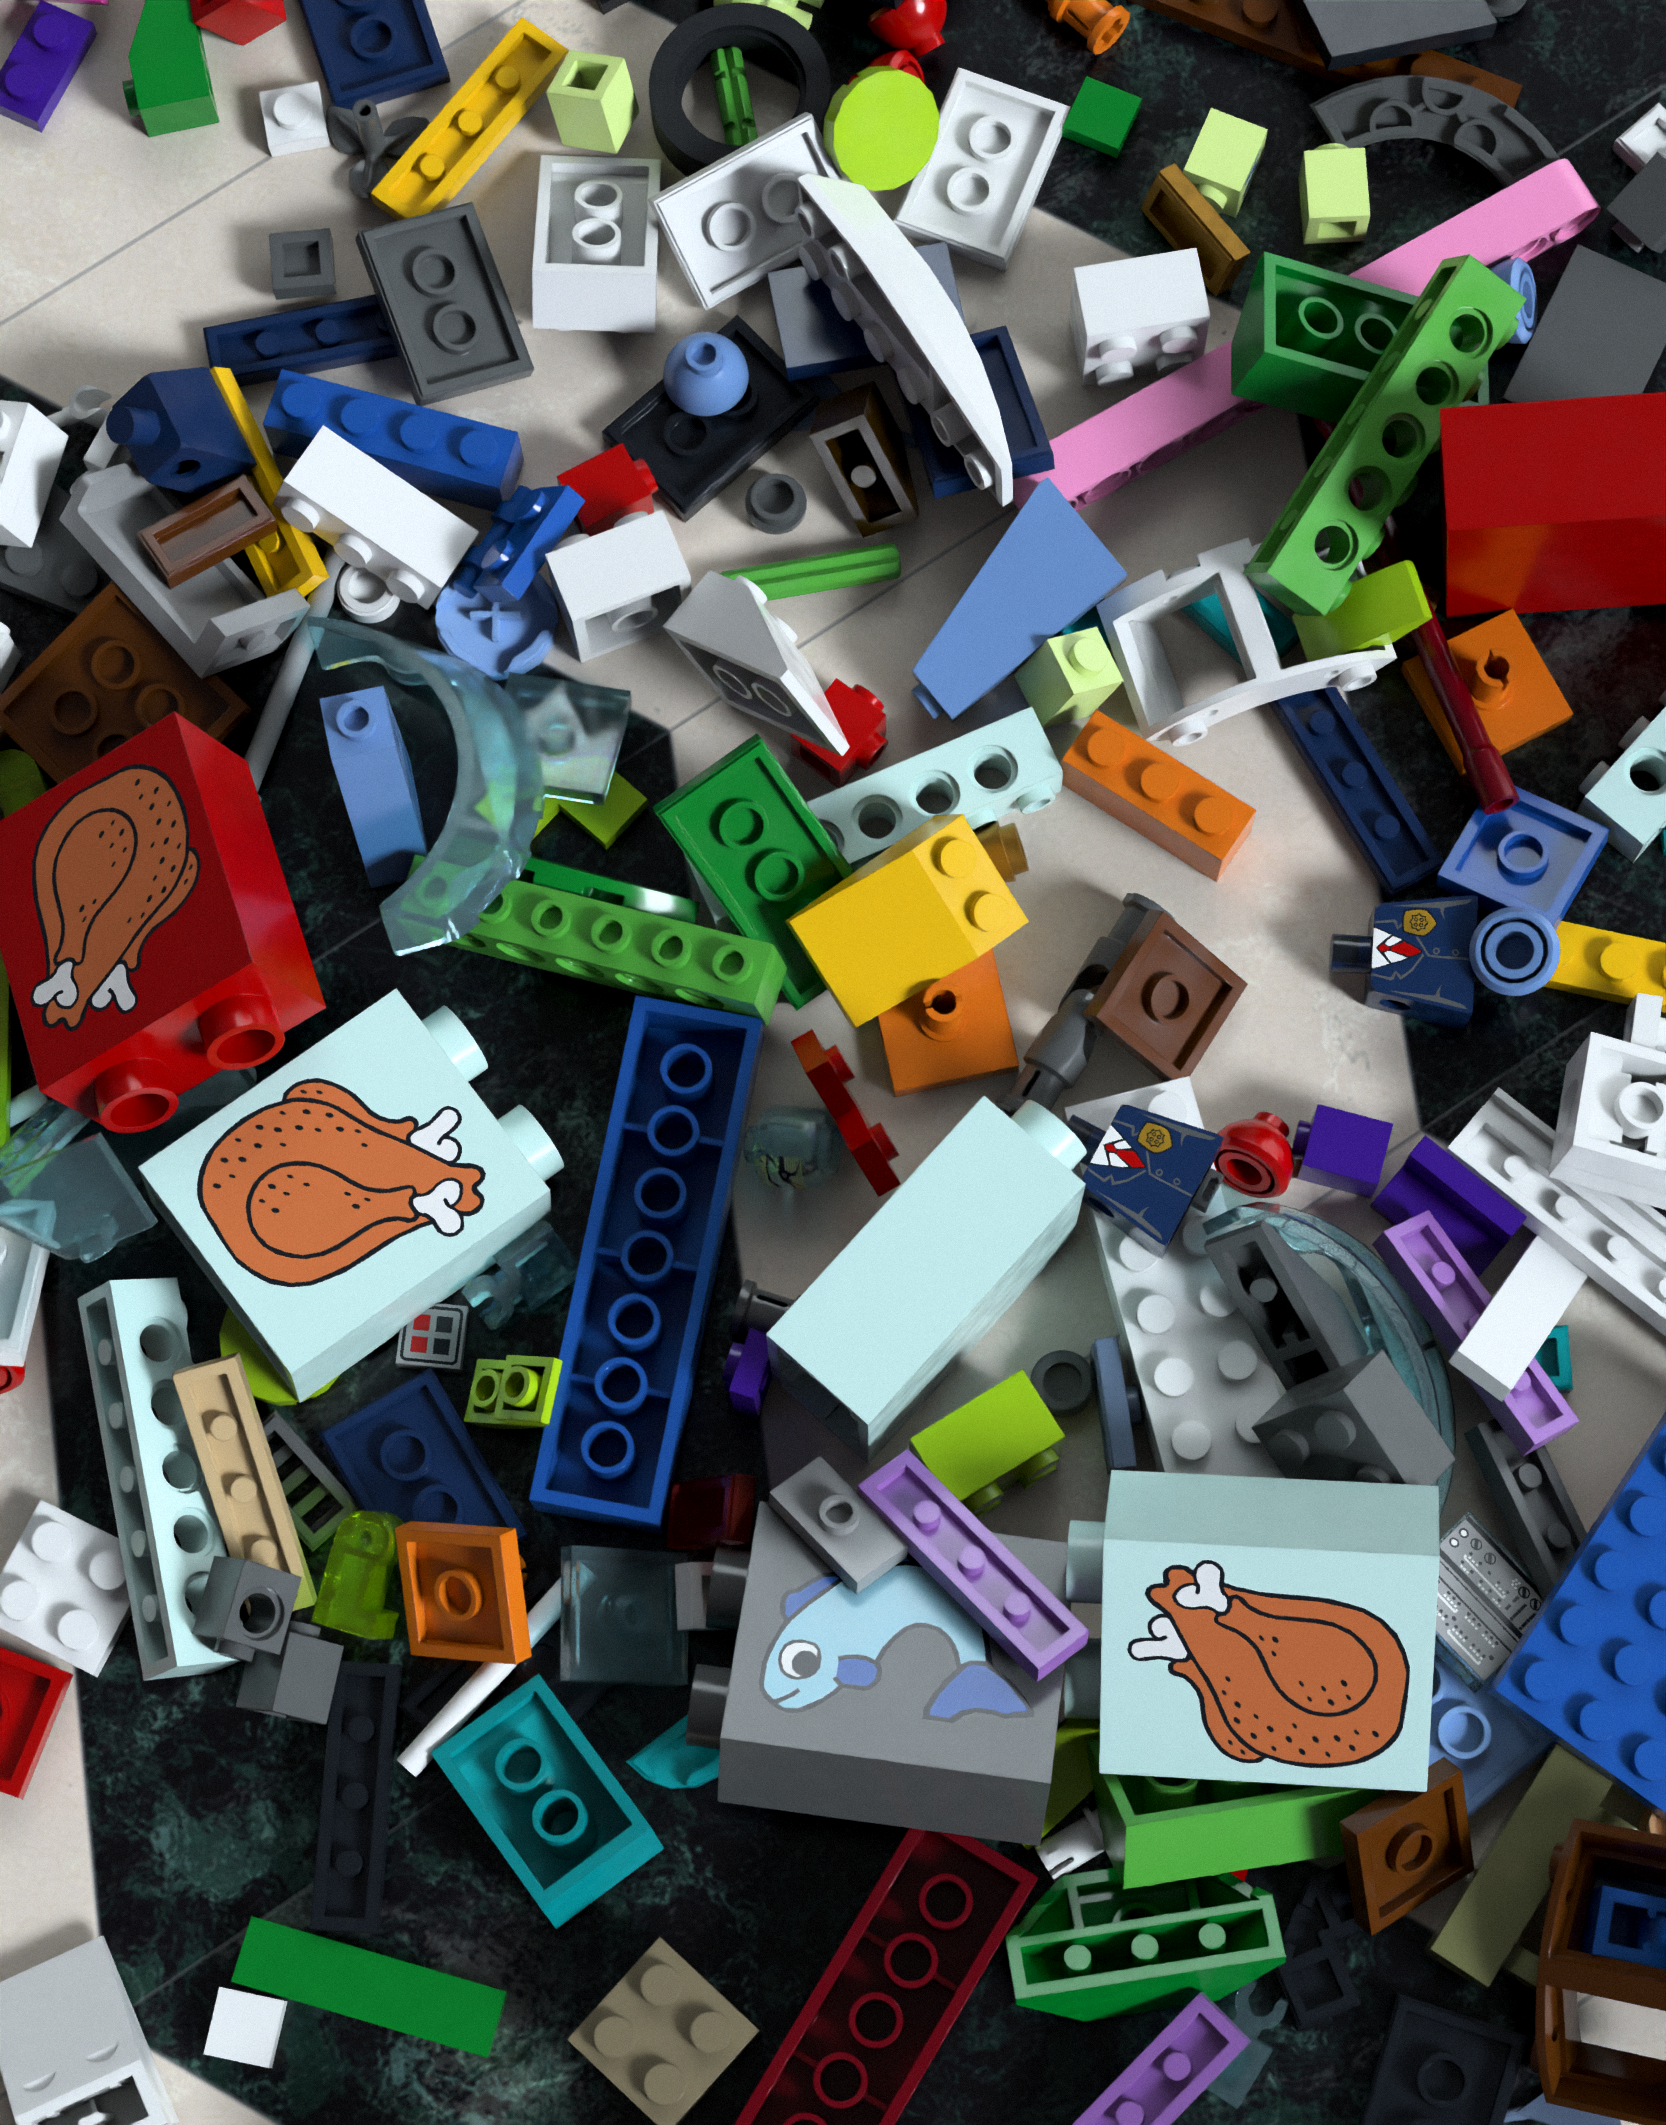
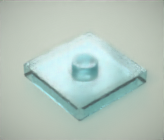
[479,672,632,806]
[560,1545,688,1687]

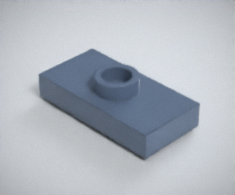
[1090,1337,1142,1475]

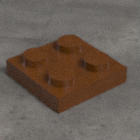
[1083,909,1248,1082]
[1339,1757,1475,1936]

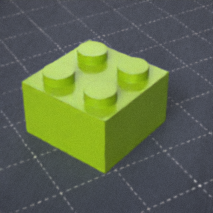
[909,1369,1065,1520]

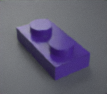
[0,0,98,133]
[722,1328,772,1420]

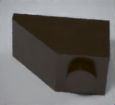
[808,381,920,538]

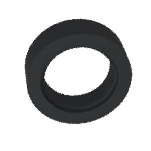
[649,3,831,177]

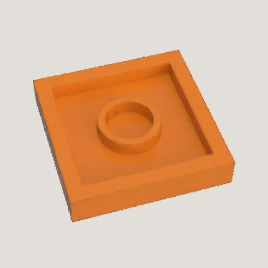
[1401,608,1574,776]
[877,948,1019,1097]
[395,1521,532,1665]

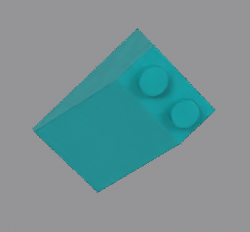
[431,1673,664,1929]

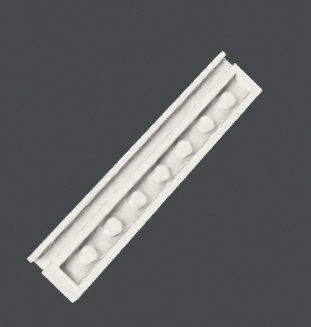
[1446,1087,1666,1336]

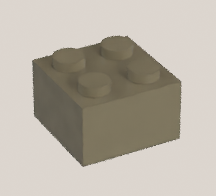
[567,1937,762,2125]

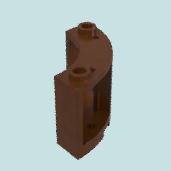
[1530,1818,1666,2125]

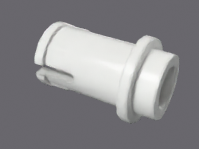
[1033,1806,1105,1882]

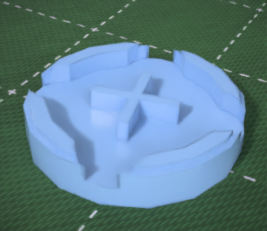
[435,567,559,681]

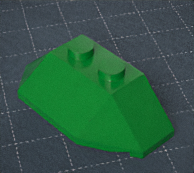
[1005,1868,1286,2022]

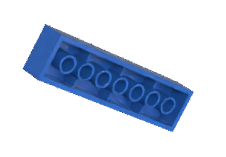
[529,996,764,1535]

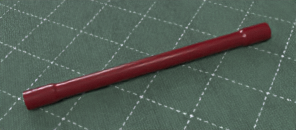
[1312,417,1519,815]

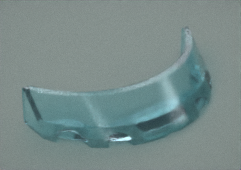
[306,616,545,956]

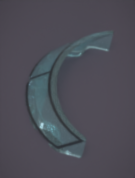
[1202,1202,1456,1520]

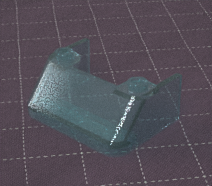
[0,1068,257,1263]

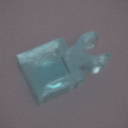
[462,1218,579,1331]
[1206,1980,1288,2109]

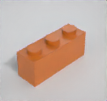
[1061,709,1256,882]

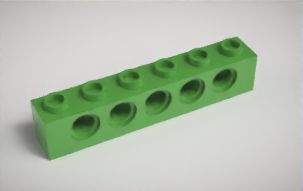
[1243,254,1527,616]
[395,855,787,1027]

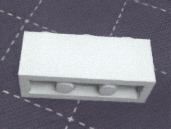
[272,425,479,610]

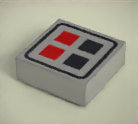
[396,1303,469,1374]

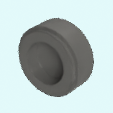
[1030,1350,1095,1418]

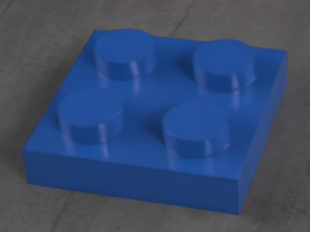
[1436,786,1610,931]

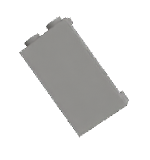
[59,457,311,679]

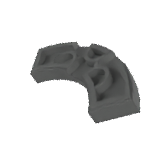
[1310,75,1560,188]

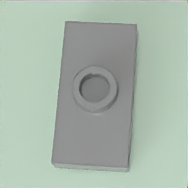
[769,1456,908,1595]

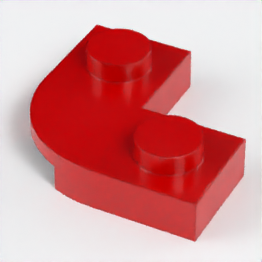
[791,1029,901,1197]

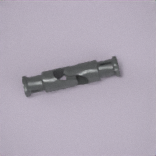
[995,893,1175,1118]

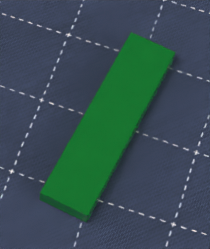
[231,1916,508,2058]

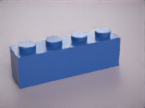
[263,369,524,512]

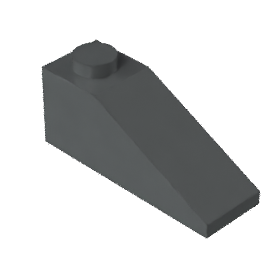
[1203,1219,1369,1392]

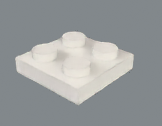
[0,1500,132,1677]

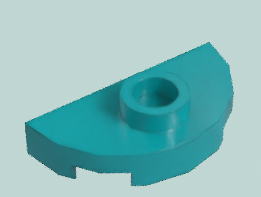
[626,1715,719,1789]

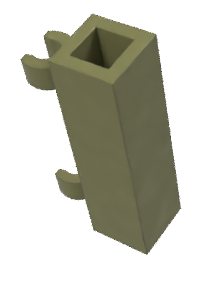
[1422,1744,1638,1992]

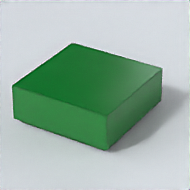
[1062,76,1142,158]

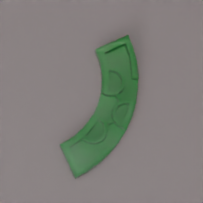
[438,832,700,924]

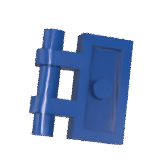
[453,485,586,602]

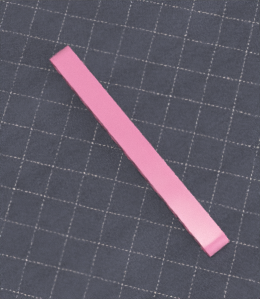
[1013,158,1601,512]

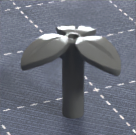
[326,99,430,198]

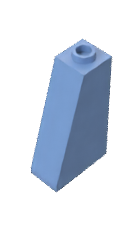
[911,477,1128,723]
[319,686,430,888]

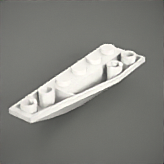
[795,173,1013,507]

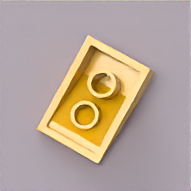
[785,814,1029,1028]

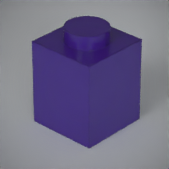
[1291,1104,1393,1198]

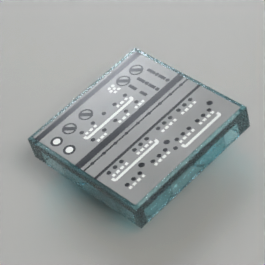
[1435,1510,1544,1694]

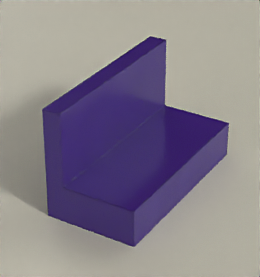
[1370,1135,1527,1278]

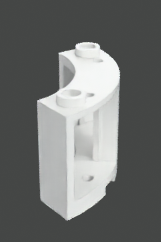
[1096,530,1397,746]

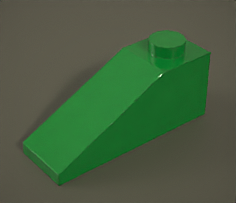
[122,0,220,137]

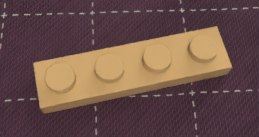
[172,1352,317,1616]

